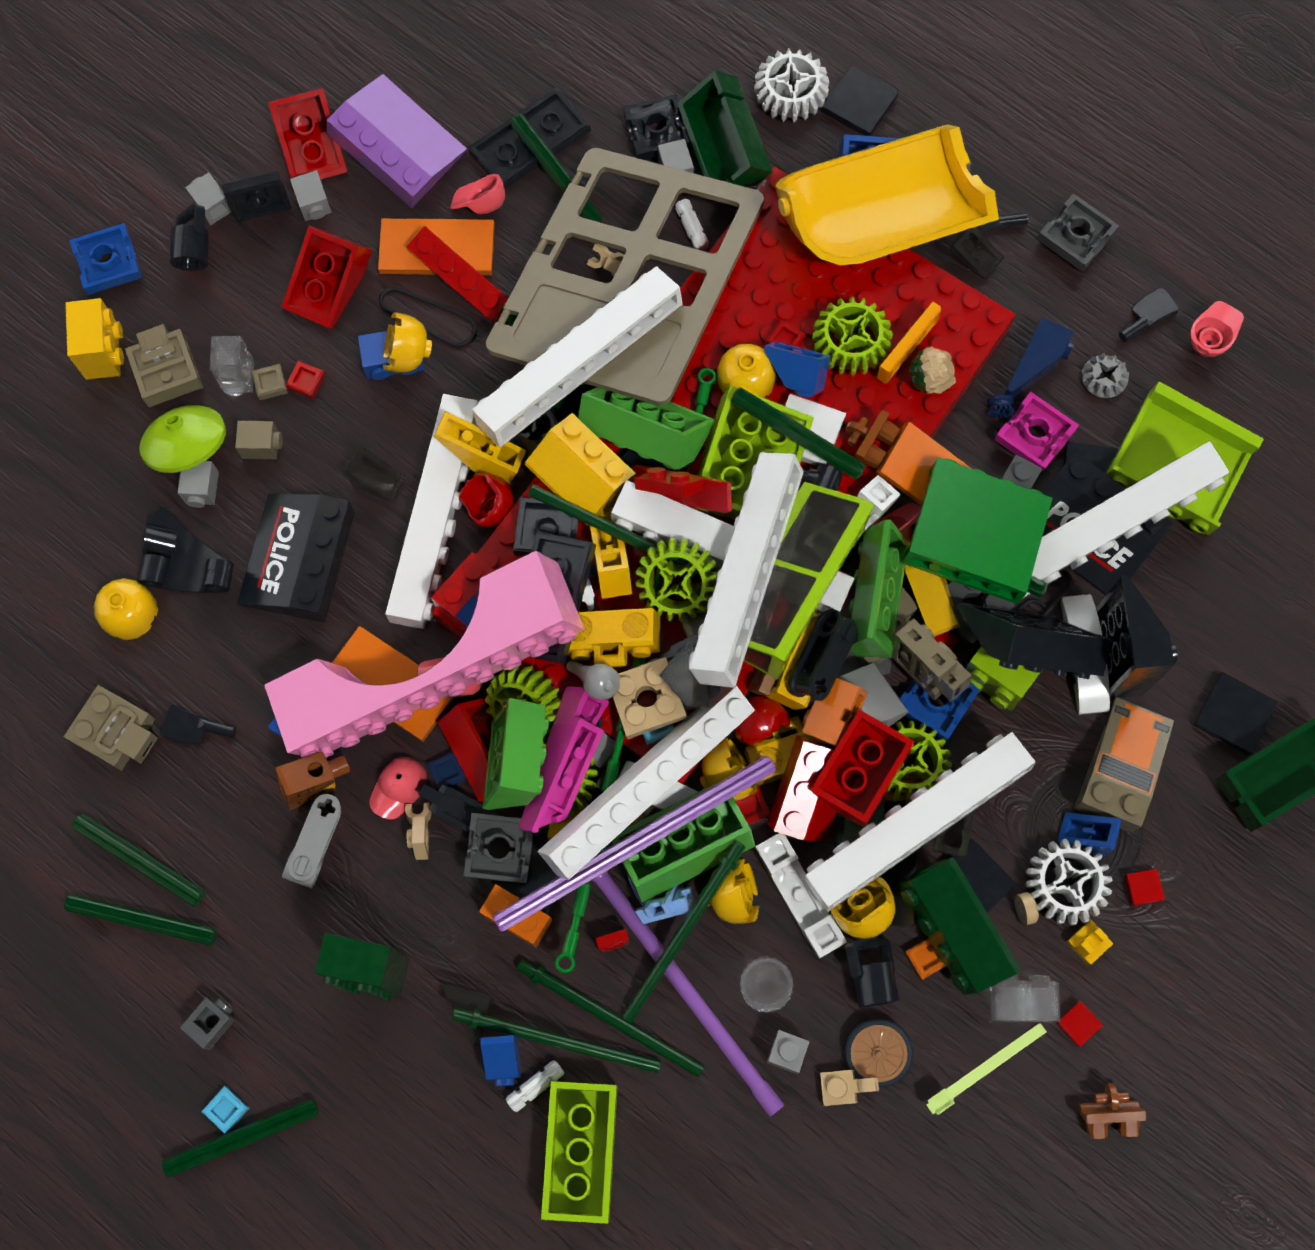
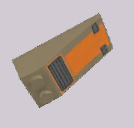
[1074,697,1174,833]

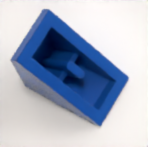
[1057,812,1122,857]

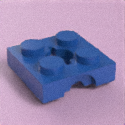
[69,223,142,295]
[900,679,980,742]

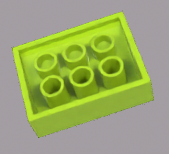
[694,385,814,519]

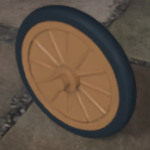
[844,1018,913,1087]

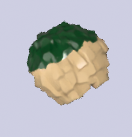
[909,347,956,394]

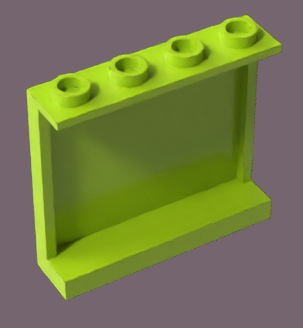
[1106,382,1264,536]

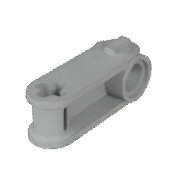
[282,794,341,889]

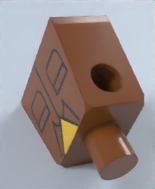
[275,752,350,811]

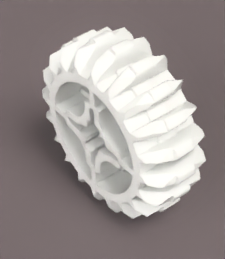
[754,48,829,123]
[1025,839,1112,925]

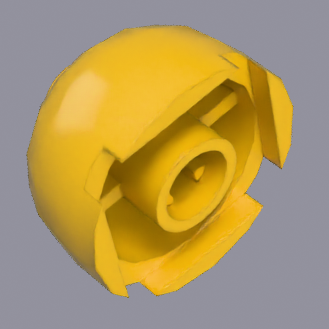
[383,312,432,373]
[717,344,776,398]
[93,578,158,640]
[700,738,757,801]
[708,859,759,924]
[830,877,896,939]

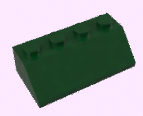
[897,857,1022,995]

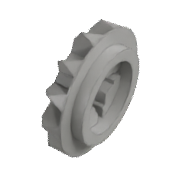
[1082,353,1130,398]

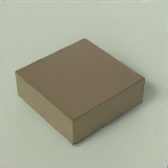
[252,364,288,400]

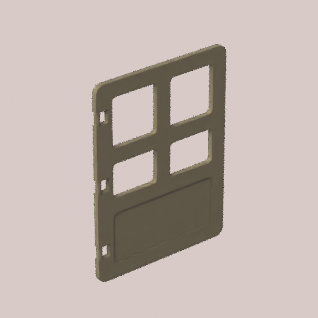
[486,148,764,406]

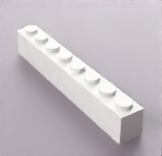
[472,266,683,447]
[385,394,479,630]
[1022,441,1230,599]
[689,452,804,688]
[611,480,854,614]
[537,686,755,880]
[805,732,1036,912]

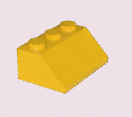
[525,413,636,526]

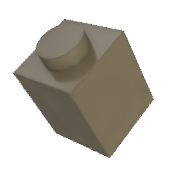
[235,421,283,459]

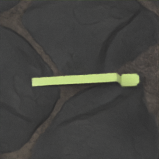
[926,1023,1046,1115]

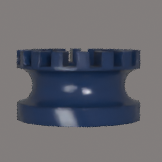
[987,395,1014,418]

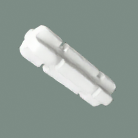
[676,199,709,251]
[506,1060,564,1112]

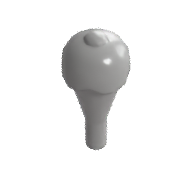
[567,660,620,700]

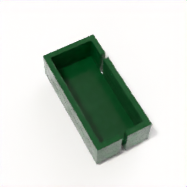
[677,70,773,188]
[1214,718,1315,832]
[315,933,409,1001]

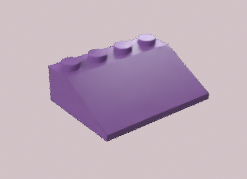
[327,74,467,208]

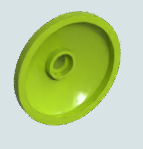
[139,405,226,473]

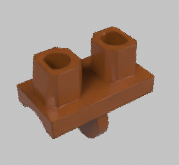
[846,410,900,469]
[1079,1083,1146,1139]

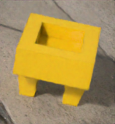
[1066,920,1113,966]

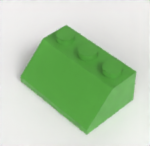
[483,698,549,810]

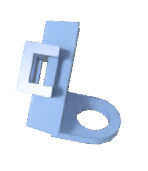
[628,876,695,924]

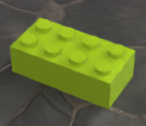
[541,1081,618,1224]

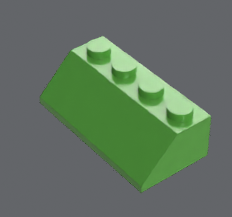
[578,387,715,470]
[849,520,909,658]
[612,781,755,903]

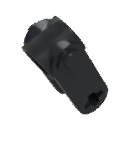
[788,609,858,701]

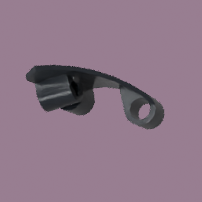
[138,508,234,593]

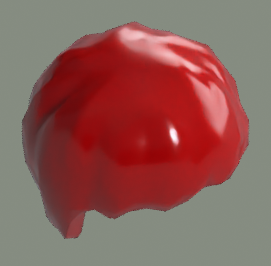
[459,472,514,527]
[734,695,790,746]

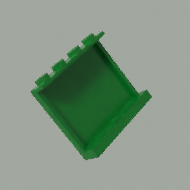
[902,457,1052,604]

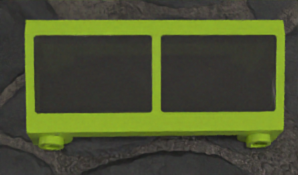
[744,482,874,680]

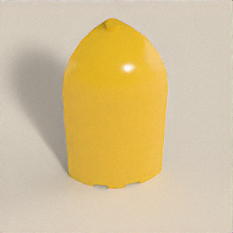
[775,124,999,265]

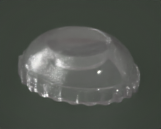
[739,956,794,1013]

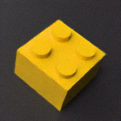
[66,298,124,380]

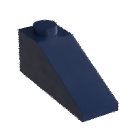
[1004,317,1074,398]

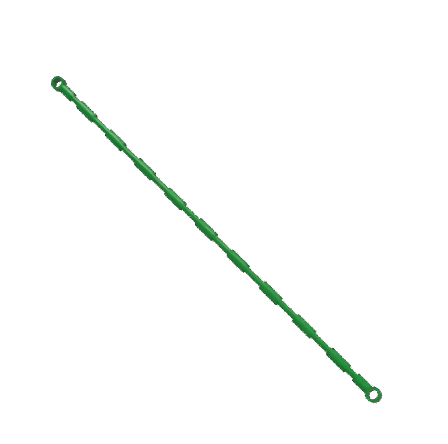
[555,368,716,974]

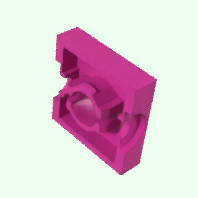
[994,392,1079,474]

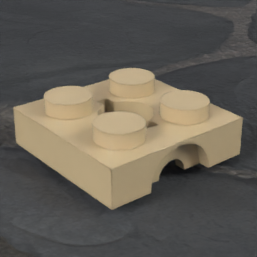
[613,657,687,739]

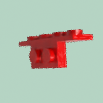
[633,464,732,513]

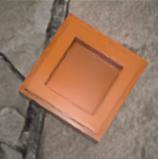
[904,938,946,980]

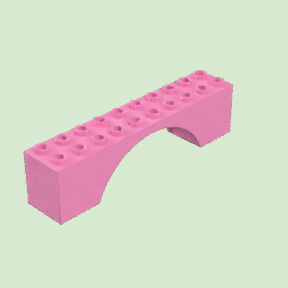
[264,551,585,758]

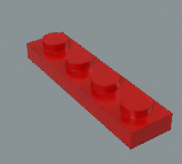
[406,226,508,324]

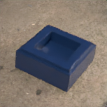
[427,751,467,789]

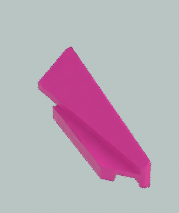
[519,686,609,833]

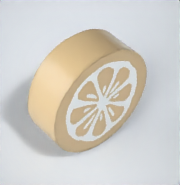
[1014,892,1039,926]

